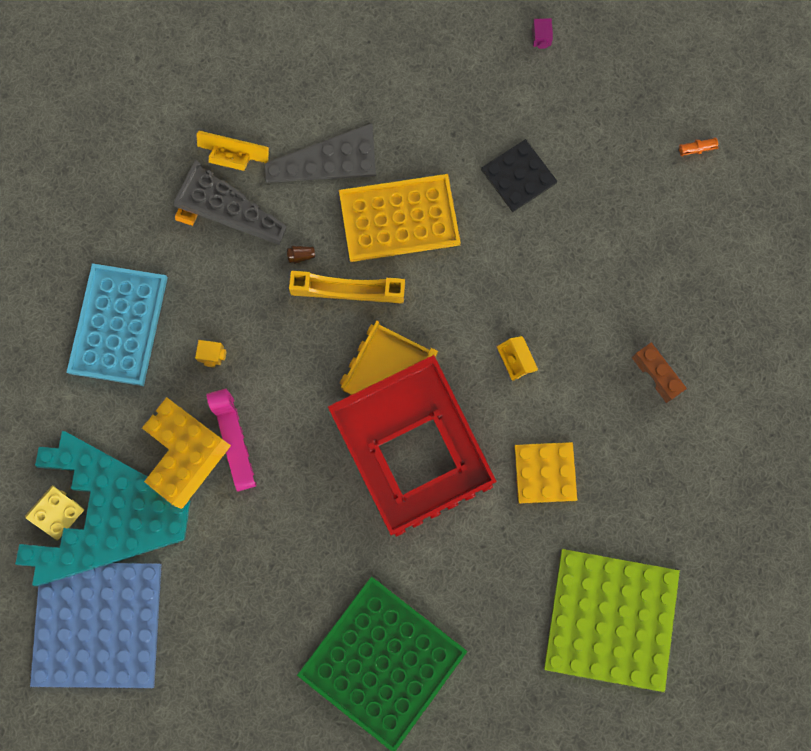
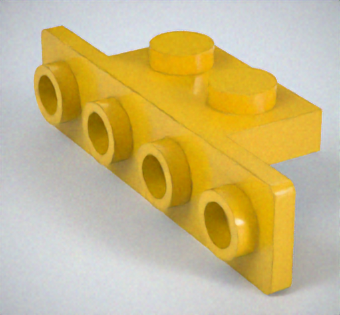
[197,131,269,171]

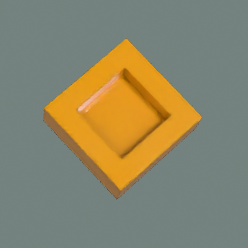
[175,208,198,226]

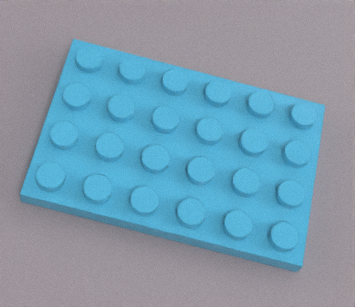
[67,264,168,386]

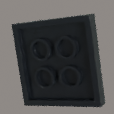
[481,139,558,212]

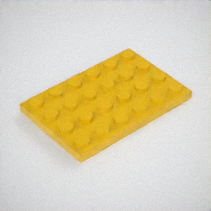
[339,174,461,262]

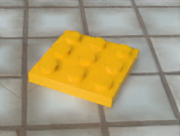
[514,442,577,504]

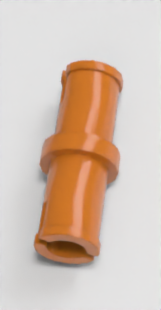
[679,137,718,156]

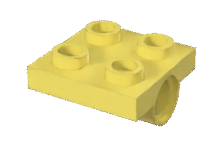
[25,485,84,541]

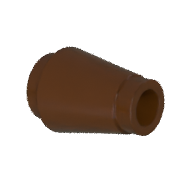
[287,246,315,264]

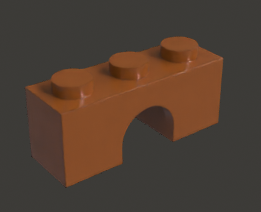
[632,342,687,403]

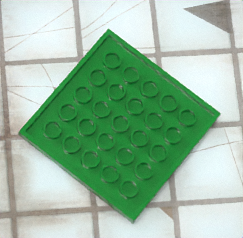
[297,576,468,751]

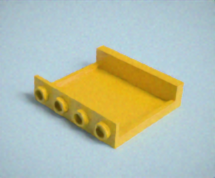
[340,321,438,395]

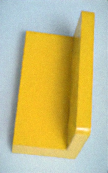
[497,336,538,381]

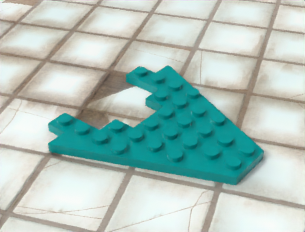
[15,431,190,586]

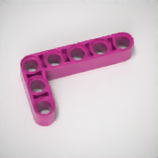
[206,388,257,492]

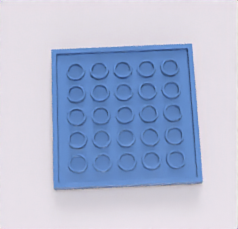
[30,563,161,688]

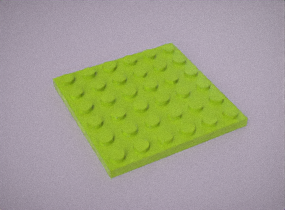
[544,549,680,692]

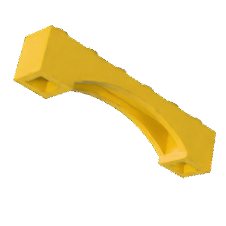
[289,271,405,304]

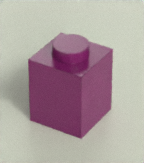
[532,18,553,49]

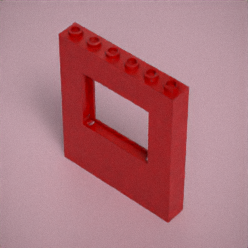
[328,355,497,536]

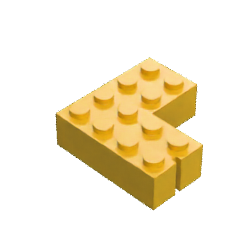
[142,397,231,509]

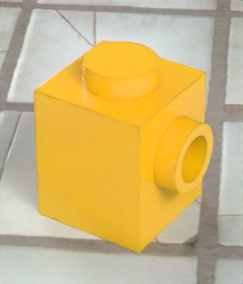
[195,340,226,367]

